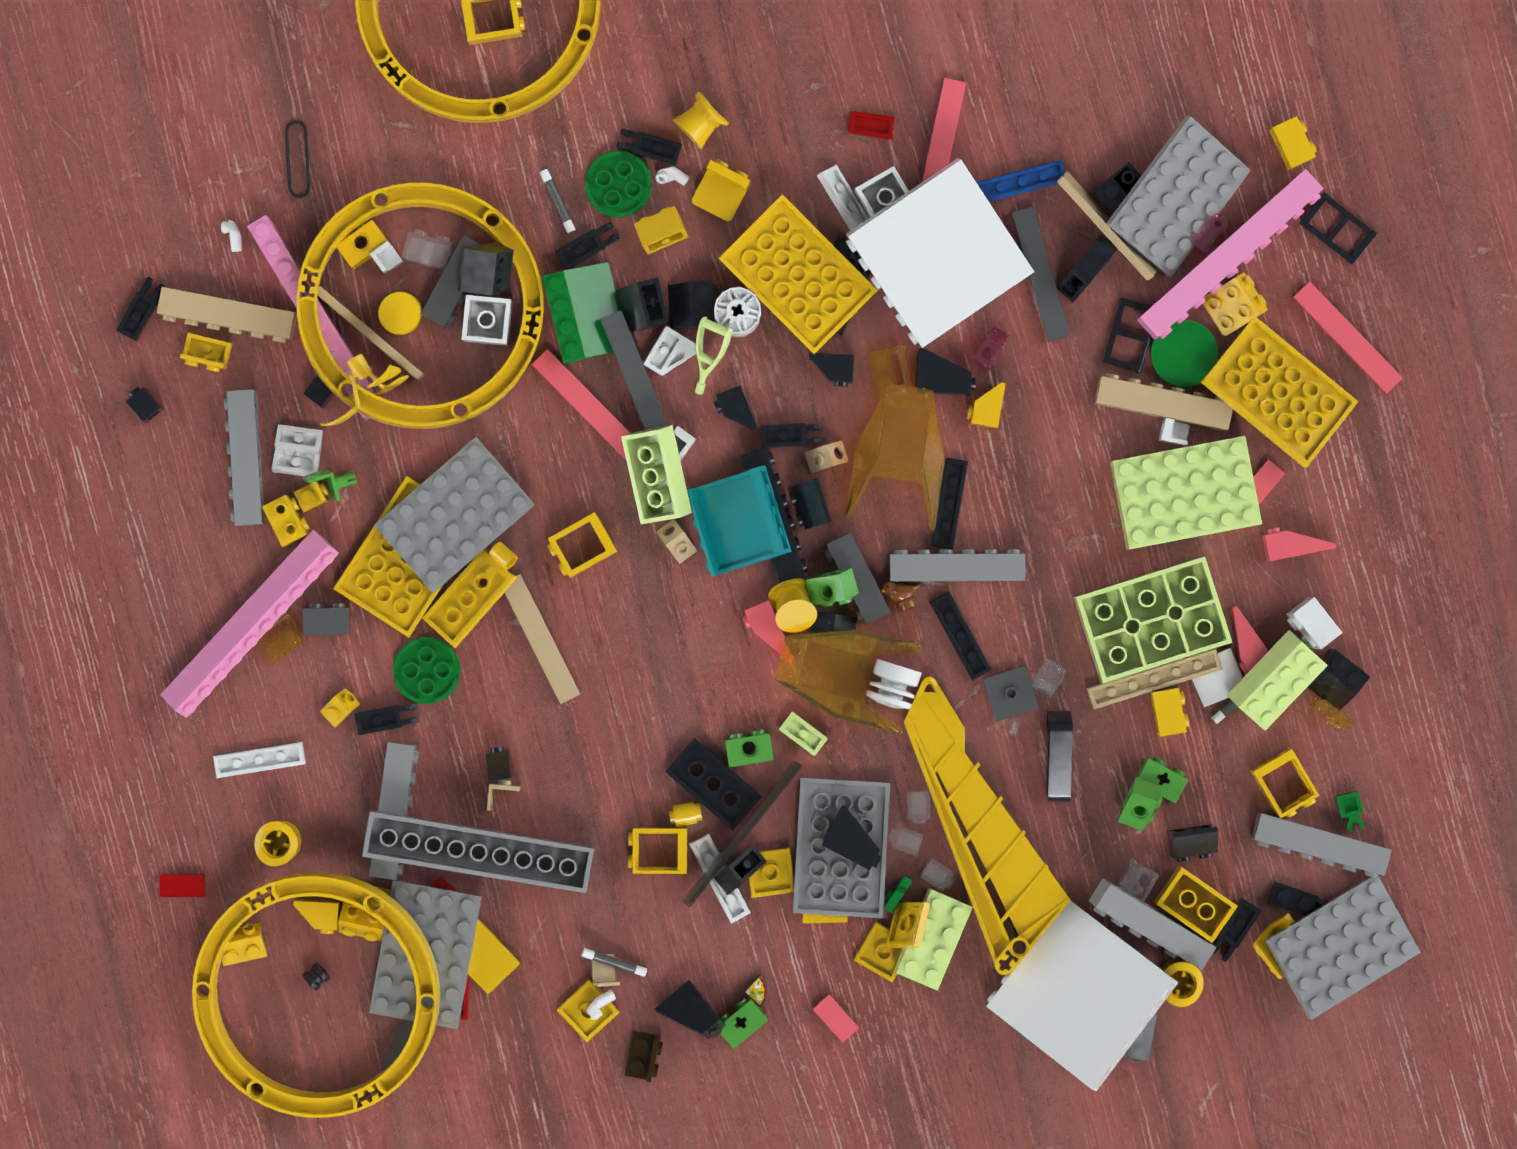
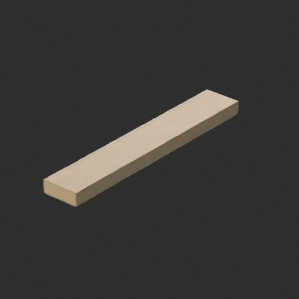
[1057,171,1157,280]
[318,286,425,381]
[504,574,581,704]
[1087,648,1223,710]

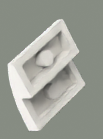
[272,424,323,476]
[1192,647,1244,707]

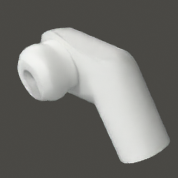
[656,166,690,186]
[221,220,242,252]
[587,990,616,1020]

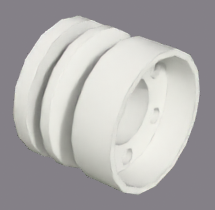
[714,287,761,337]
[866,659,921,709]

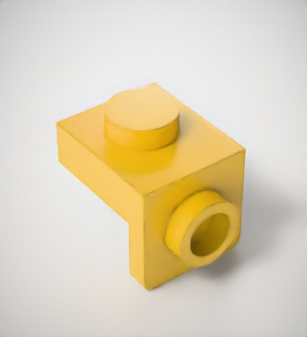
[320,688,360,727]

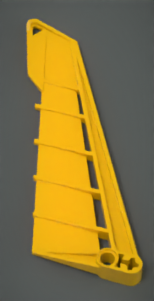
[904,677,1071,975]

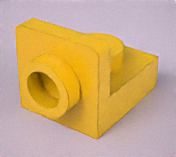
[293,481,329,513]

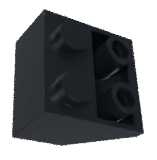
[1092,162,1141,217]
[616,277,670,333]

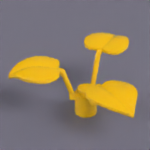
[320,354,409,426]

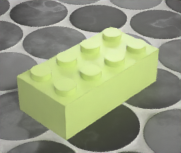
[621,425,692,524]
[1227,630,1328,731]
[894,888,973,991]

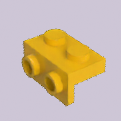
[180,333,233,372]
[222,923,268,966]

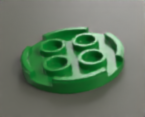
[585,150,652,218]
[1150,320,1219,388]
[393,637,461,704]

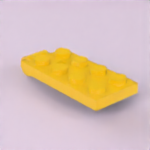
[422,542,518,648]

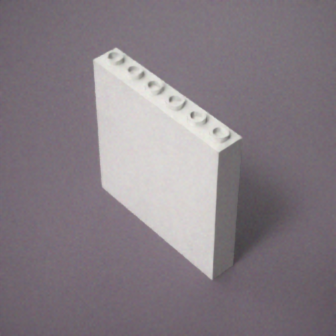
[846,158,1034,348]
[986,901,1178,1091]

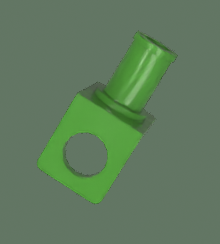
[303,469,357,501]

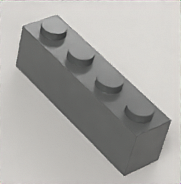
[420,235,479,328]
[825,532,891,625]

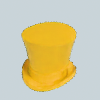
[672,91,729,150]
[378,292,422,335]
[768,579,817,633]
[254,820,302,866]
[1160,959,1203,1007]

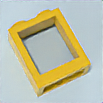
[461,0,525,45]
[547,512,618,578]
[1250,748,1320,819]
[628,827,687,874]

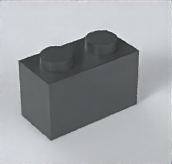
[303,603,351,636]

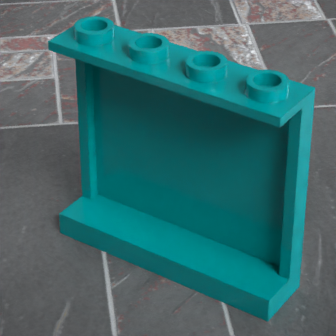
[687,466,792,576]

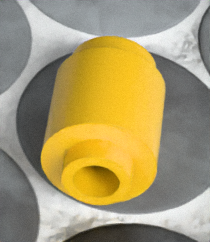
[669,802,702,828]

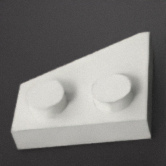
[643,326,696,376]

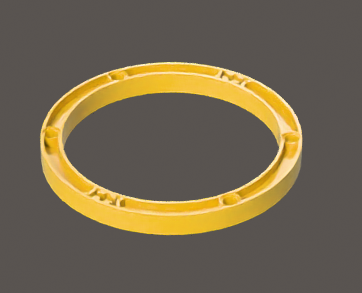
[355,0,601,123]
[296,183,544,429]
[192,872,440,1118]

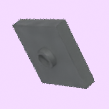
[983,665,1039,722]

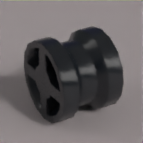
[302,962,331,991]

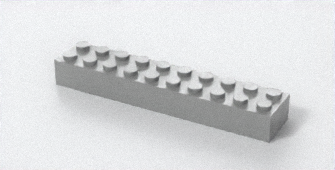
[362,810,594,893]

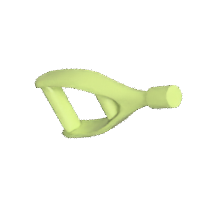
[695,316,733,395]

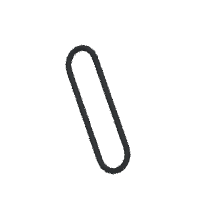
[285,120,310,198]

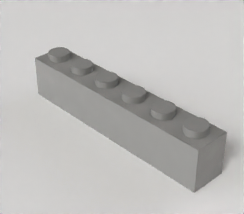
[224,389,265,526]
[889,549,1025,582]
[369,741,420,880]
[1251,812,1392,878]
[1089,878,1217,970]

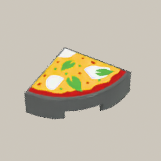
[745,975,767,1007]

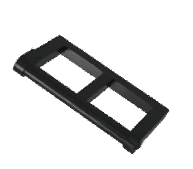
[1299,192,1377,265]
[1103,298,1152,373]

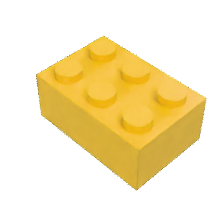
[1154,866,1238,943]

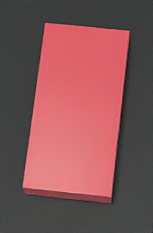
[1253,459,1286,504]
[813,994,859,1043]

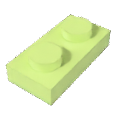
[779,712,828,756]

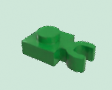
[1335,791,1364,833]
[884,875,912,913]

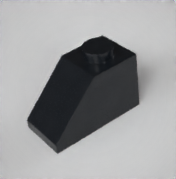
[809,352,854,387]
[713,385,757,430]
[810,612,857,640]
[486,746,515,782]
[713,844,767,895]

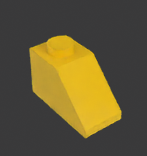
[967,383,1006,429]
[293,899,341,934]

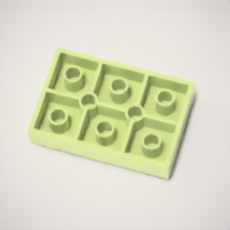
[1110,436,1262,550]
[1073,556,1232,683]

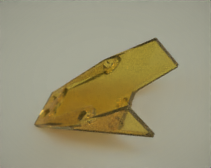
[846,383,945,531]
[775,630,924,734]

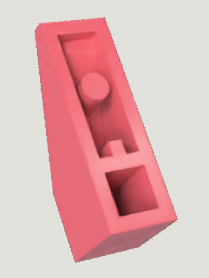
[1261,527,1336,562]
[742,600,795,664]
[1230,606,1268,675]

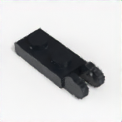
[617,129,682,166]
[556,222,620,270]
[116,277,166,342]
[760,423,824,449]
[354,703,420,735]
[1268,882,1329,916]
[1213,898,1261,962]

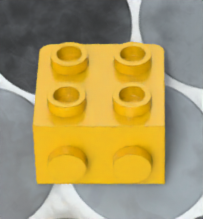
[692,159,751,222]
[1203,272,1268,336]
[339,886,391,941]
[1253,913,1295,979]

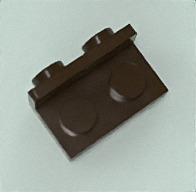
[625,1030,663,1082]

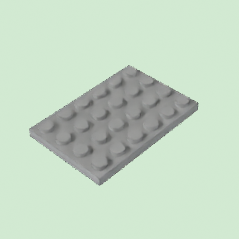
[1106,115,1251,278]
[374,437,535,593]
[793,778,890,918]
[1265,876,1421,1020]
[369,880,482,1029]

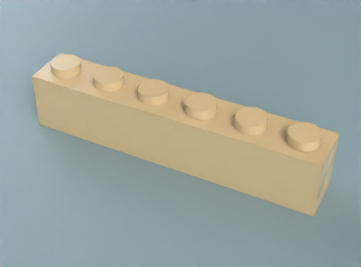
[157,287,297,343]
[1094,373,1233,431]

